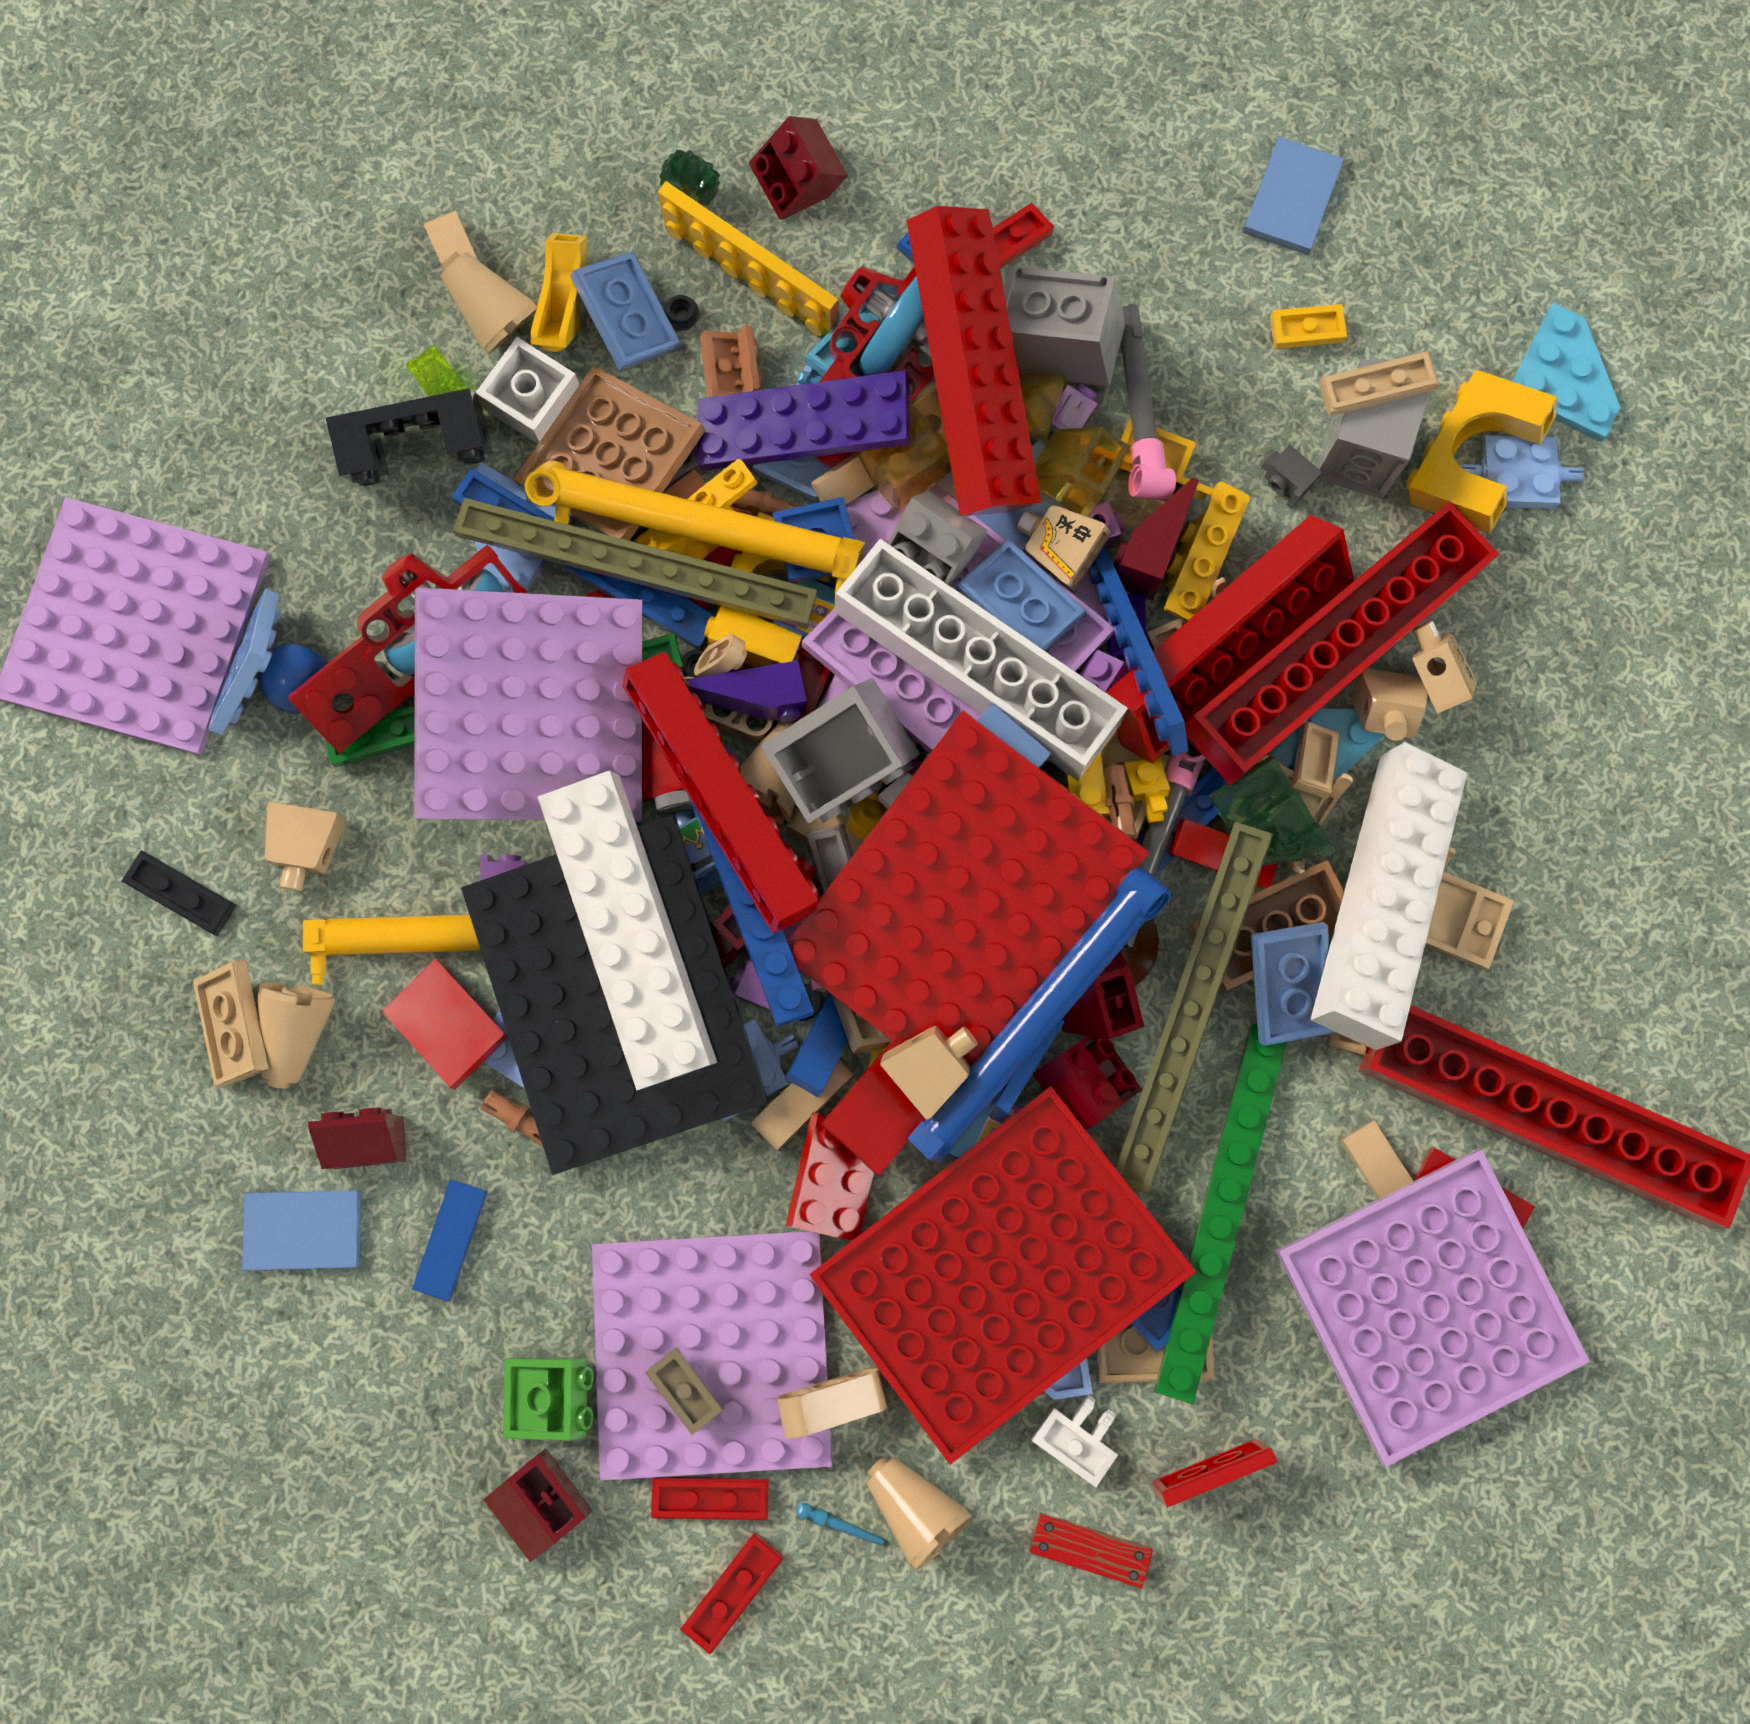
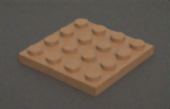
[513,366,706,541]

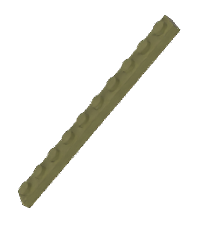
[453,498,818,629]
[1116,822,1273,1194]

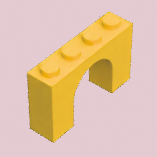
[1406,369,1557,534]
[704,512,832,667]

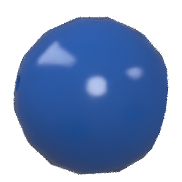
[258,643,329,714]

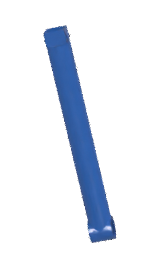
[907,867,1172,1162]

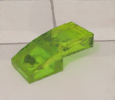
[405,345,466,397]

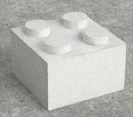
[476,337,579,444]

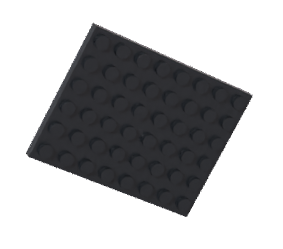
[461,814,769,1175]

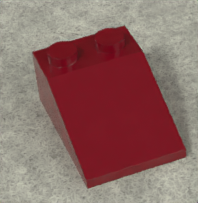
[1113,478,1199,601]

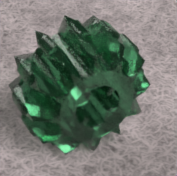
[659,149,720,207]

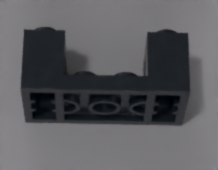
[326,388,493,486]

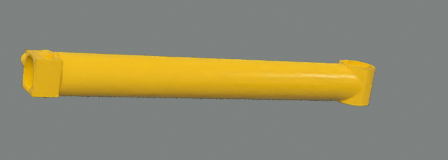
[525,461,865,601]
[303,914,481,985]

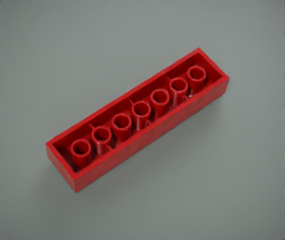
[906,205,1041,516]
[1105,515,1354,764]

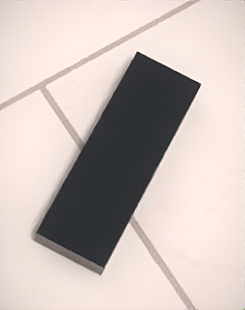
[121,850,237,937]

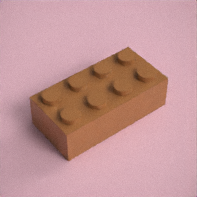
[1187,860,1344,995]

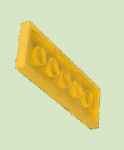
[658,181,840,336]

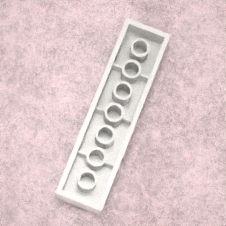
[835,539,1128,781]
[1310,742,1467,1050]
[538,770,717,1090]

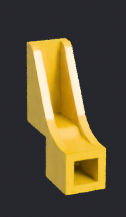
[531,233,588,352]

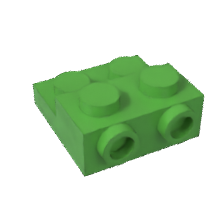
[503,1357,594,1441]

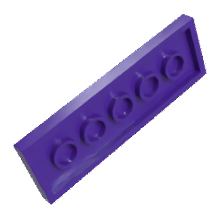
[697,370,910,471]

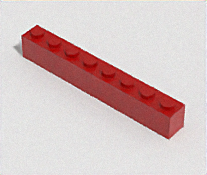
[622,652,818,934]

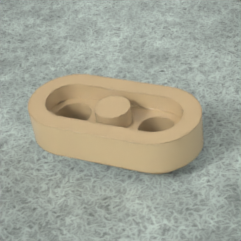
[694,633,747,677]

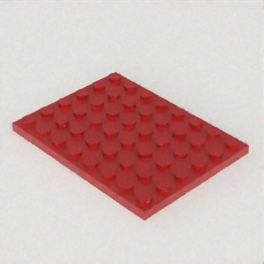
[787,710,1149,1067]
[809,1086,1196,1465]

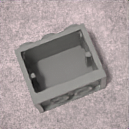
[1003,266,1125,387]
[1317,358,1430,499]
[760,678,920,824]

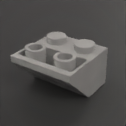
[887,491,988,587]

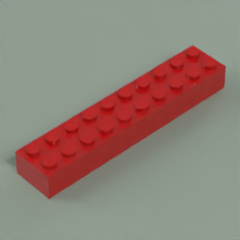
[1185,501,1499,786]
[1358,1005,1750,1229]

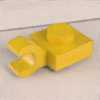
[1124,757,1170,823]

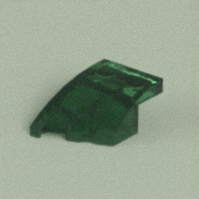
[1208,755,1337,866]

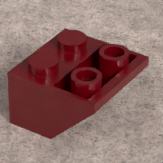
[748,116,848,220]
[1061,952,1145,1039]
[1033,1036,1142,1130]
[308,1107,407,1170]
[483,1448,593,1562]

